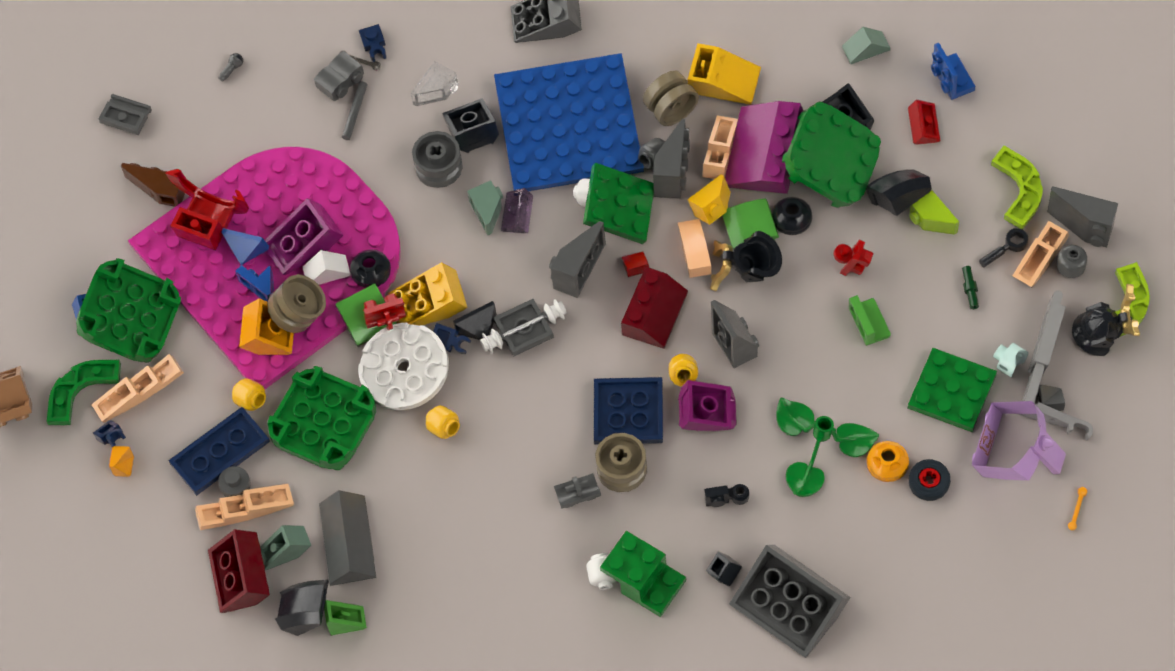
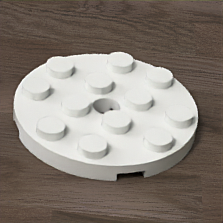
[358,323,449,410]

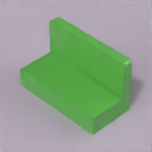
[849,295,891,346]

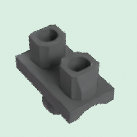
[554,473,601,509]

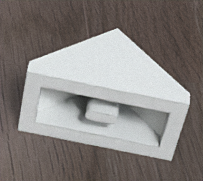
[303,250,351,285]

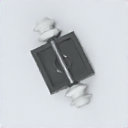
[480,299,567,357]

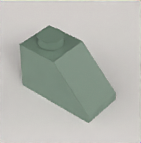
[467,180,503,236]
[260,525,312,570]

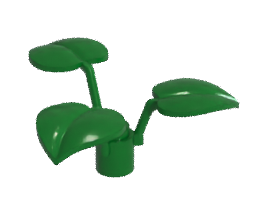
[776,397,879,497]

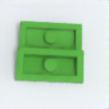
[722,198,779,249]
[336,284,396,347]

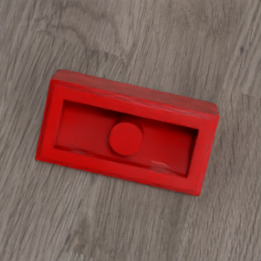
[908,99,941,144]

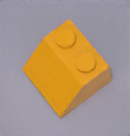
[239,298,294,355]

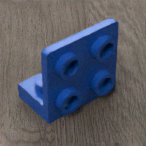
[931,42,976,100]

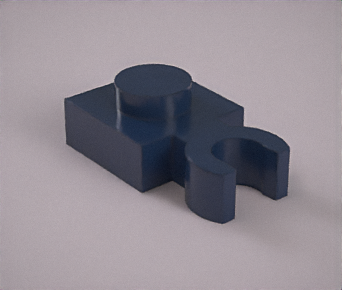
[359,24,387,62]
[433,323,471,354]
[93,420,126,447]

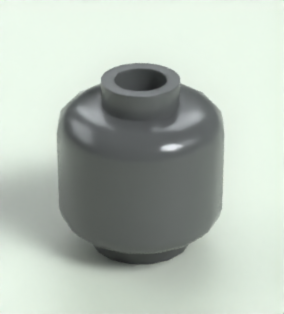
[638,138,665,170]
[1057,245,1087,278]

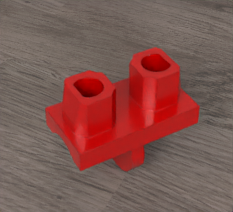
[833,240,874,276]
[363,293,406,330]

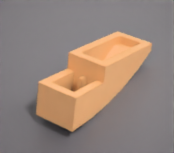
[702,115,738,179]
[678,219,711,278]
[1012,221,1069,288]

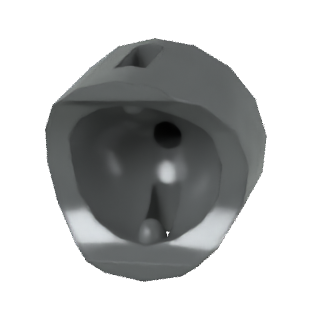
[218,466,251,497]

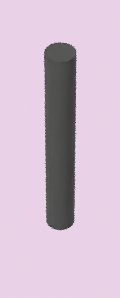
[342,81,368,140]

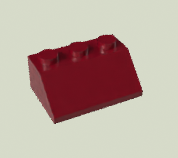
[621,266,688,349]
[208,529,270,613]

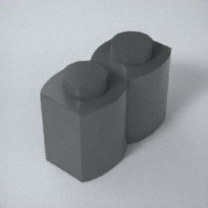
[314,51,364,101]

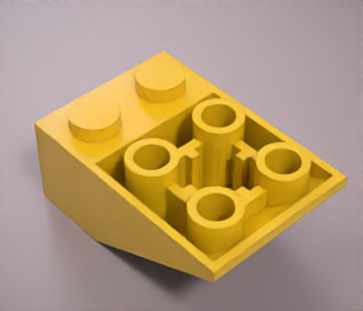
[687,43,761,105]
[388,262,468,326]

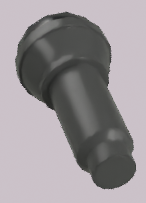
[218,53,243,82]

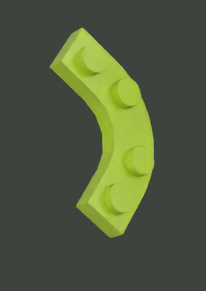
[991,146,1043,229]
[1115,262,1150,337]

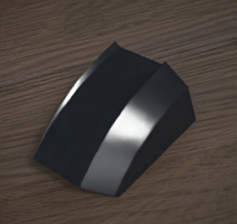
[822,83,874,130]
[442,98,499,153]
[866,169,932,216]
[275,580,329,636]

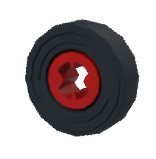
[908,459,951,501]

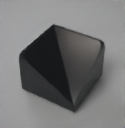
[706,551,742,586]

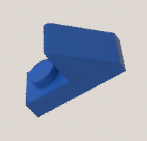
[235,265,274,302]

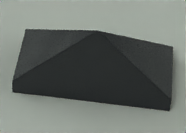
[453,301,497,340]

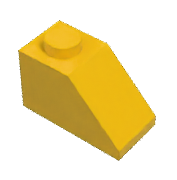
[687,174,731,225]

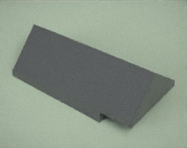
[319,490,376,586]

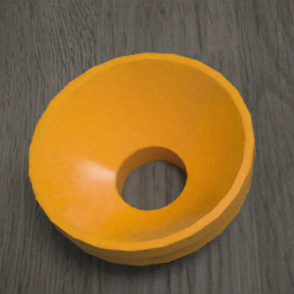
[867,441,909,482]

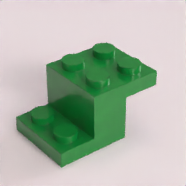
[600,530,687,617]

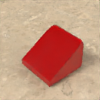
[622,251,649,277]

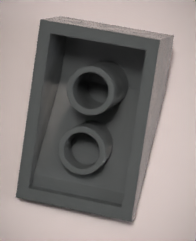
[1047,186,1118,248]
[549,221,606,298]
[711,300,759,368]

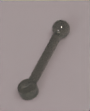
[339,51,381,71]

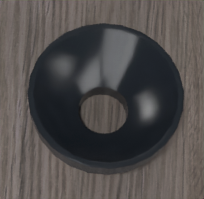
[772,197,812,235]
[350,249,391,288]

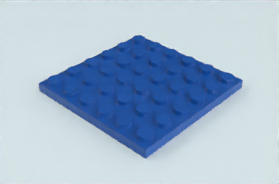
[494,53,644,194]

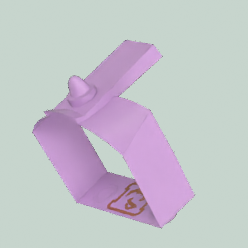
[972,401,1066,480]

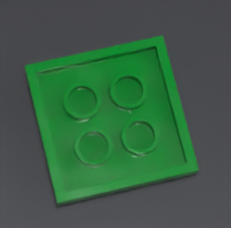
[583,163,654,244]
[907,348,997,432]

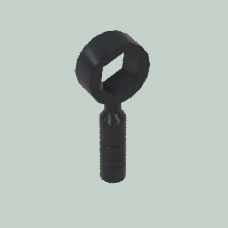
[979,228,1028,267]

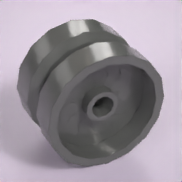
[412,131,463,188]

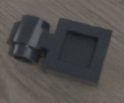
[704,484,749,507]

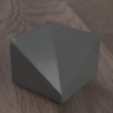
[1038,385,1065,411]

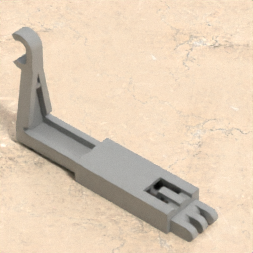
[1019,291,1093,441]

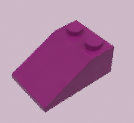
[265,198,343,275]

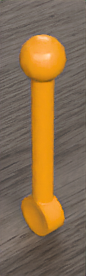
[1068,487,1087,531]

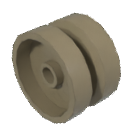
[642,70,699,126]
[267,274,326,333]
[595,433,647,492]

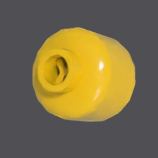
[668,354,698,387]
[232,378,266,411]
[425,405,460,439]

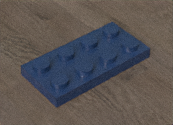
[168,407,270,496]

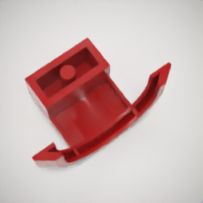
[165,169,249,250]

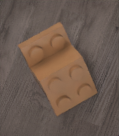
[0,366,32,427]

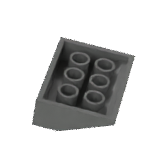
[729,545,851,658]

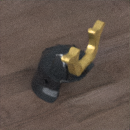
[710,231,782,292]
[1072,284,1140,356]

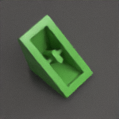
[324,600,367,636]

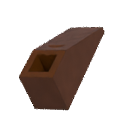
[121,163,185,207]

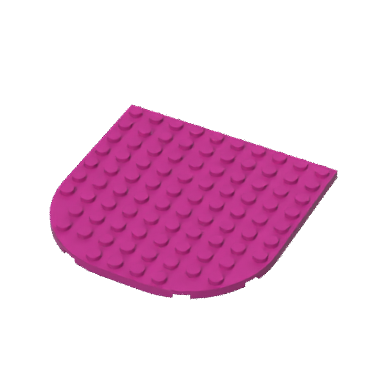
[128,147,401,389]

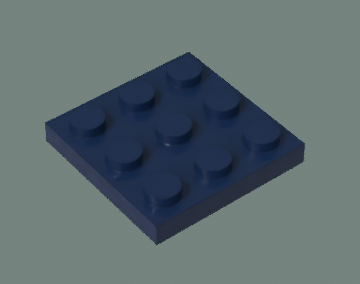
[594,377,663,445]

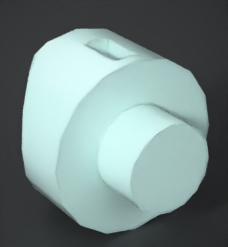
[993,343,1029,378]

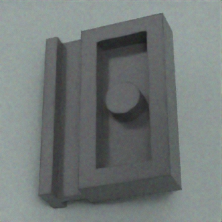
[98,94,152,136]

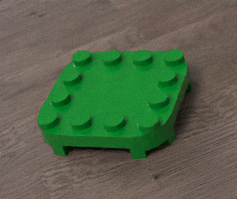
[782,101,881,208]
[76,258,181,363]
[267,366,376,470]

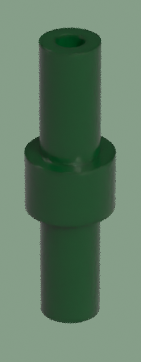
[962,266,979,310]

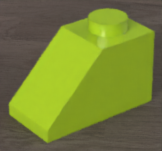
[909,190,959,235]

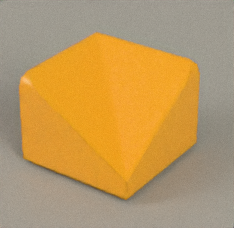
[109,446,134,477]

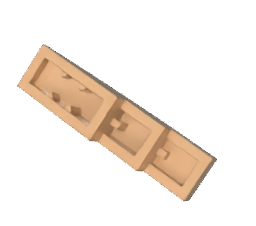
[91,354,184,422]
[195,484,294,530]

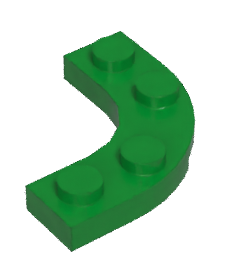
[46,359,121,425]

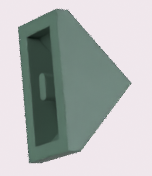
[842,27,891,64]

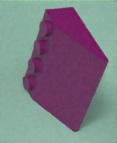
[725,101,803,194]

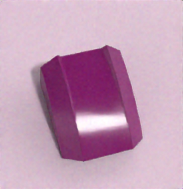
[678,380,737,431]

